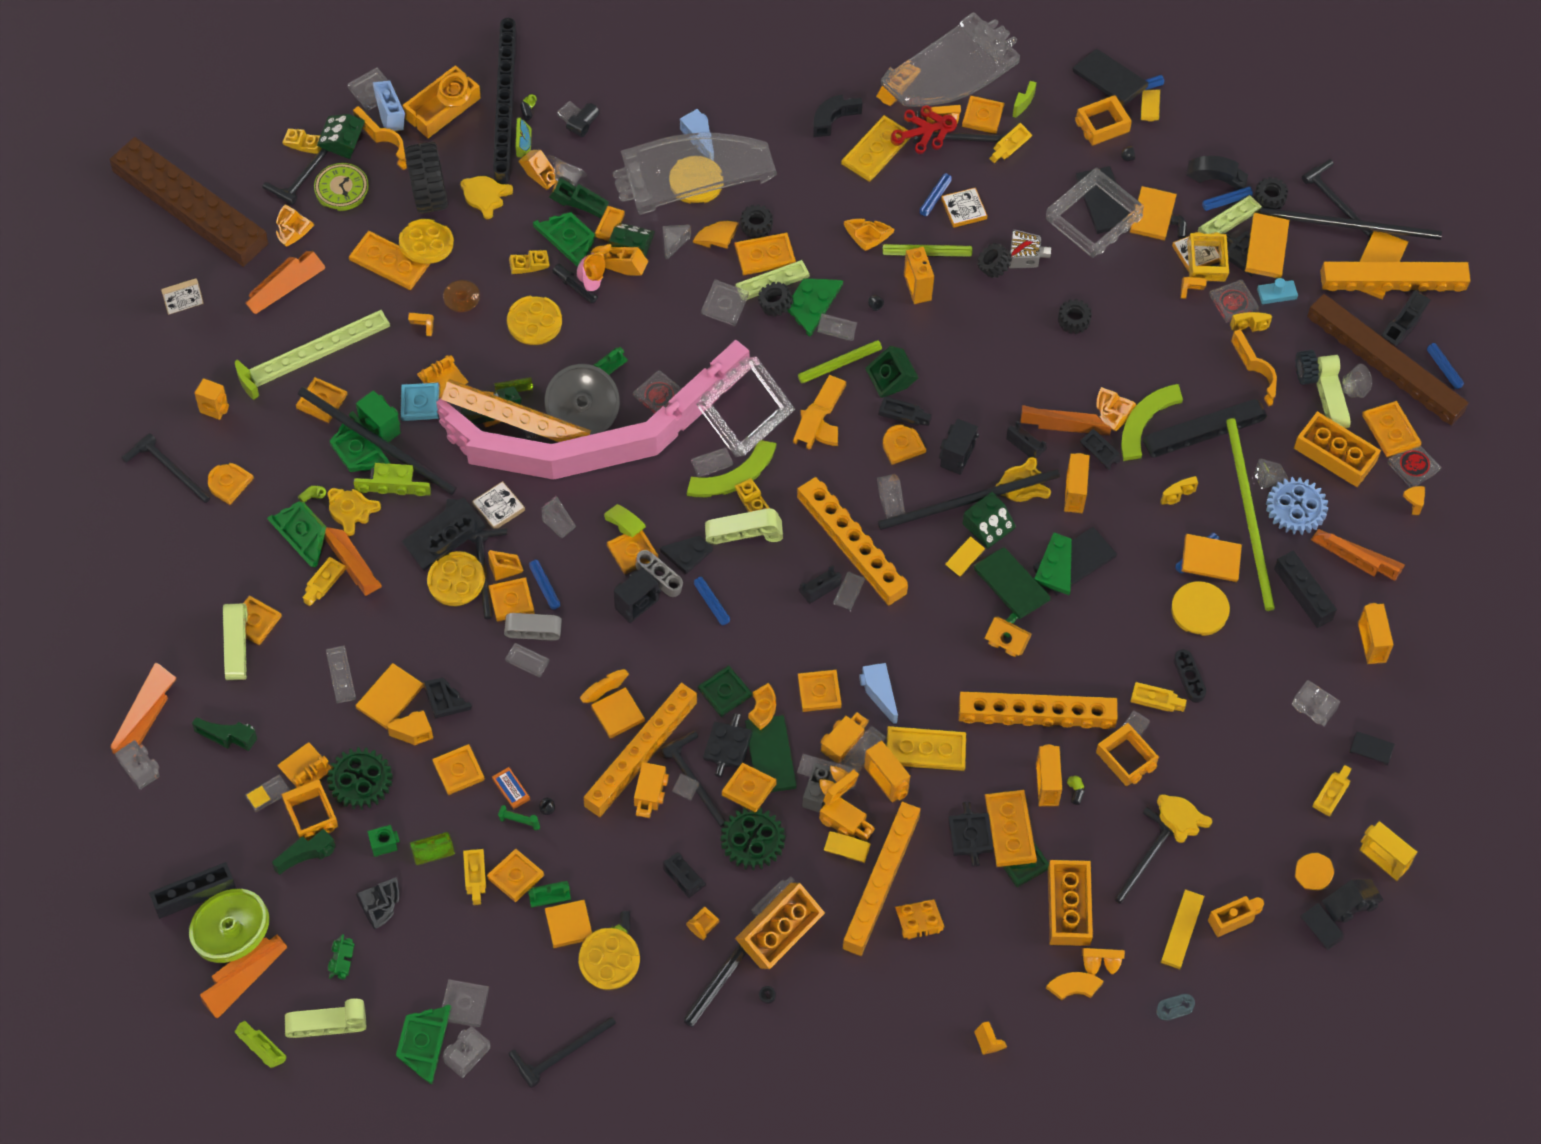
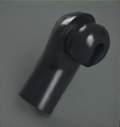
[1171,215,1187,238]

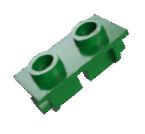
[593,347,628,375]
[528,881,571,908]
[328,934,354,980]

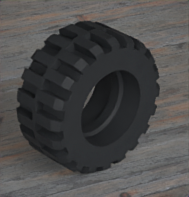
[405,141,448,214]

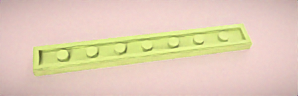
[249,310,390,387]

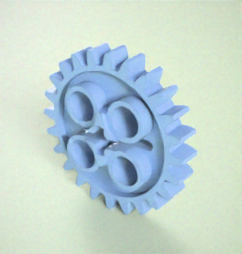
[1266,477,1328,535]

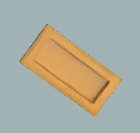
[594,206,625,241]

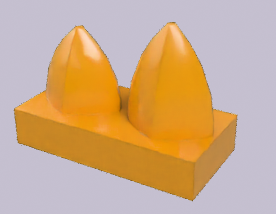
[924,105,961,132]
[820,766,859,806]
[1081,948,1125,975]

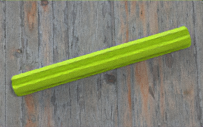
[883,244,972,256]
[798,340,882,383]

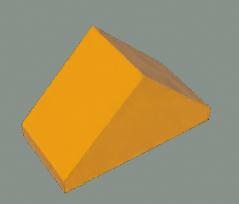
[488,550,524,581]

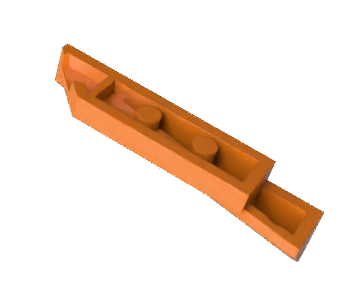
[324,527,382,596]

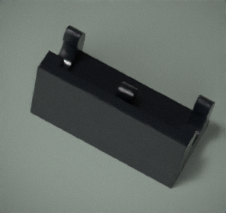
[1006,420,1047,459]
[1080,429,1120,470]
[799,565,842,604]
[1349,731,1395,765]
[663,852,706,898]
[1300,903,1344,950]

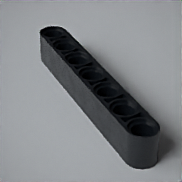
[1143,399,1267,458]

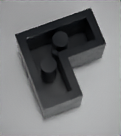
[1322,879,1383,923]

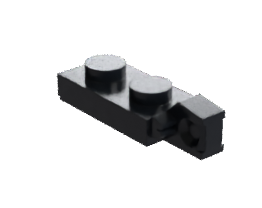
[878,396,931,426]

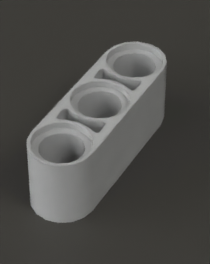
[635,550,683,597]
[504,613,562,640]

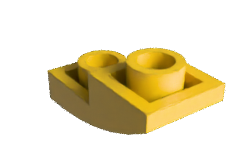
[1141,90,1160,121]
[282,129,321,154]
[509,250,550,274]
[1230,312,1272,332]
[1161,476,1198,505]
[735,478,770,512]
[945,537,985,577]
[824,831,871,863]

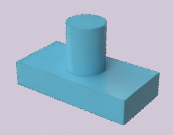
[1257,278,1298,304]

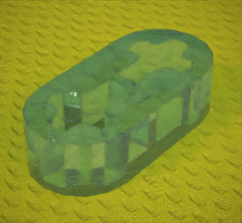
[1156,994,1195,1020]

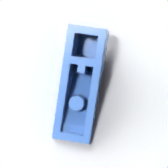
[373,81,405,131]
[680,109,714,162]
[859,663,898,724]

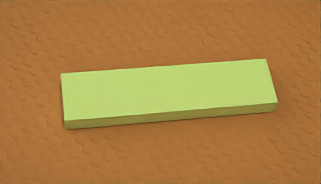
[1198,195,1262,234]
[736,260,809,301]

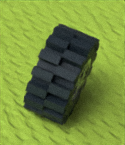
[1295,350,1319,385]

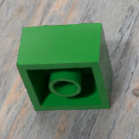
[356,390,401,442]

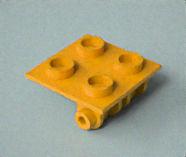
[417,355,468,399]
[277,742,333,788]
[895,899,944,940]

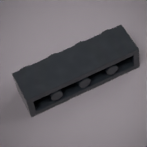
[1274,550,1337,628]
[149,862,236,919]

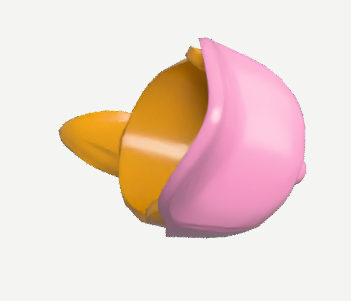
[577,244,611,291]

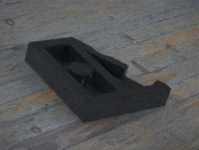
[660,535,713,574]
[423,677,472,719]

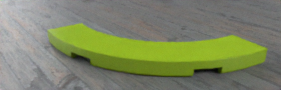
[1121,384,1183,461]
[687,440,777,497]

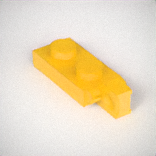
[989,123,1033,163]
[303,557,346,606]
[1130,682,1187,712]
[1312,765,1351,817]
[463,849,486,905]

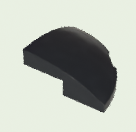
[356,877,399,930]

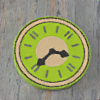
[314,163,369,211]

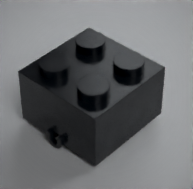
[939,418,979,475]
[614,567,661,623]

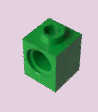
[367,825,400,857]

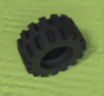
[1254,177,1288,209]
[740,204,773,238]
[977,243,1012,278]
[758,282,793,317]
[1058,299,1092,334]

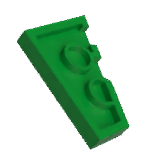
[1034,533,1072,596]

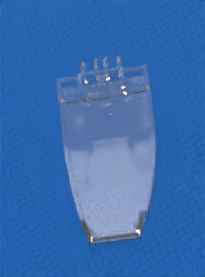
[881,12,1020,107]
[613,133,777,215]

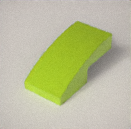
[1012,81,1037,118]
[235,360,259,400]
[604,504,646,537]

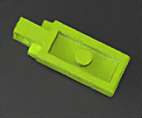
[235,1021,287,1068]

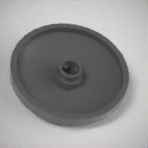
[545,364,620,435]

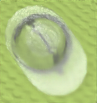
[548,155,587,186]
[1342,364,1372,398]

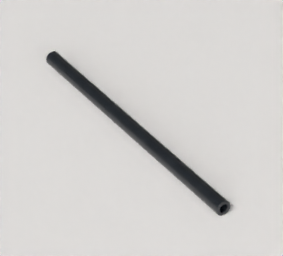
[1260,207,1442,240]
[298,387,457,495]
[878,469,1060,530]

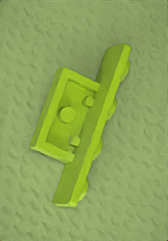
[354,463,431,496]

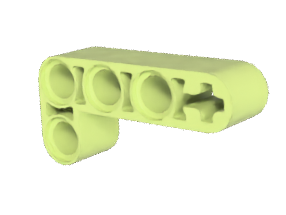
[1316,355,1350,428]
[705,509,783,544]
[223,603,248,680]
[285,999,366,1038]

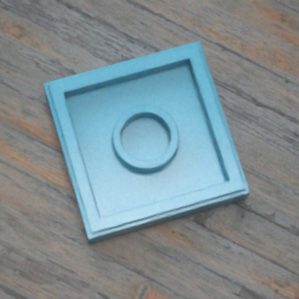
[401,383,440,421]

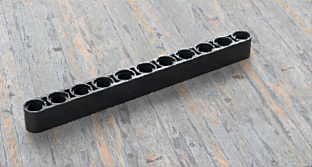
[493,18,517,184]

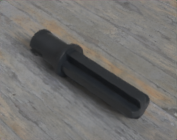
[552,264,598,303]

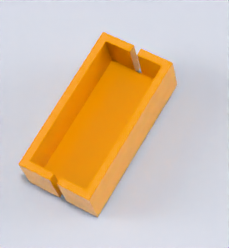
[403,65,481,138]

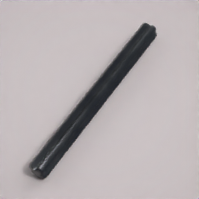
[684,944,747,1027]

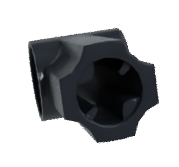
[566,103,600,137]

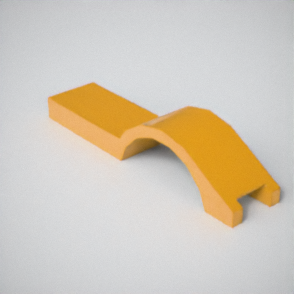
[353,106,407,170]
[1231,329,1277,407]
[793,375,846,449]

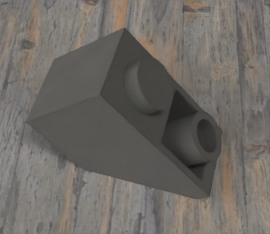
[802,763,832,813]

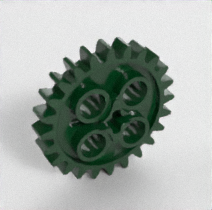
[327,747,393,810]
[720,808,786,870]

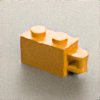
[820,712,869,765]
[634,762,669,819]
[819,797,875,841]
[1208,896,1264,938]

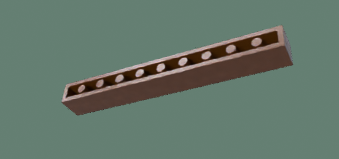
[1307,294,1469,426]

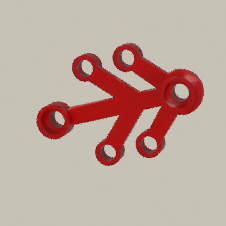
[890,105,957,154]

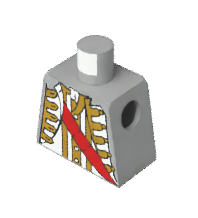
[1009,230,1051,268]

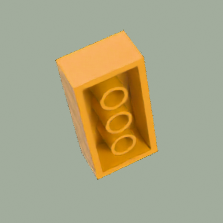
[1294,411,1381,487]
[1048,860,1093,946]
[735,883,825,969]

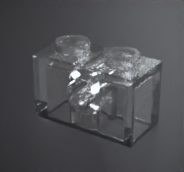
[1292,680,1341,726]
[115,740,160,790]
[443,1026,491,1078]

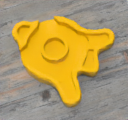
[460,176,513,219]
[995,457,1051,502]
[327,488,381,536]
[1157,795,1212,843]

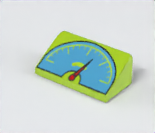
[516,118,532,157]

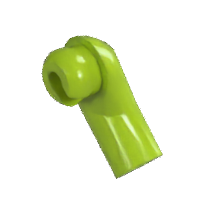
[298,486,326,503]

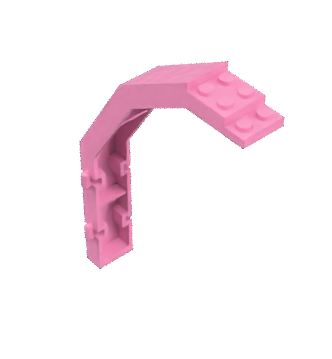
[436,340,750,480]

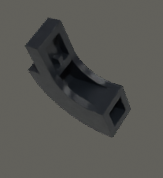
[813,94,863,138]
[1186,156,1248,190]
[1381,290,1431,346]

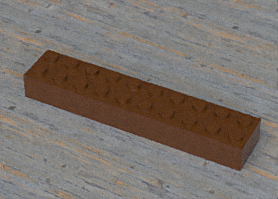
[109,137,269,267]

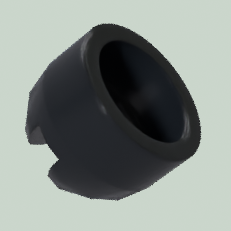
[1121,146,1135,161]
[868,295,884,311]
[539,797,555,815]
[759,986,776,1004]

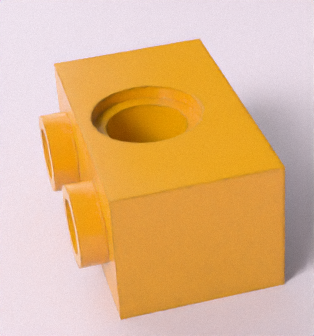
[195,378,229,420]
[985,617,1032,657]

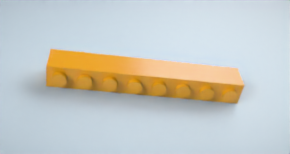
[1320,262,1470,292]
[843,802,921,956]

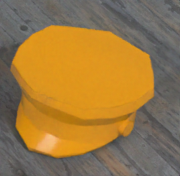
[437,72,471,107]
[1295,853,1334,890]

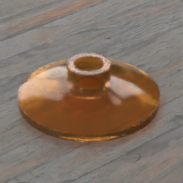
[443,280,480,312]

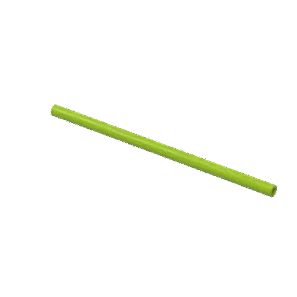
[1226,418,1275,611]

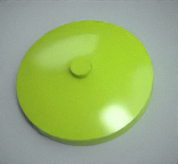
[189,889,269,963]

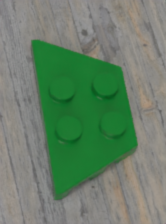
[533,212,595,267]
[787,279,844,337]
[330,411,391,472]
[267,502,327,568]
[396,1005,452,1084]

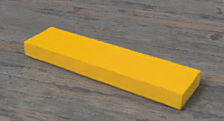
[1161,890,1204,969]

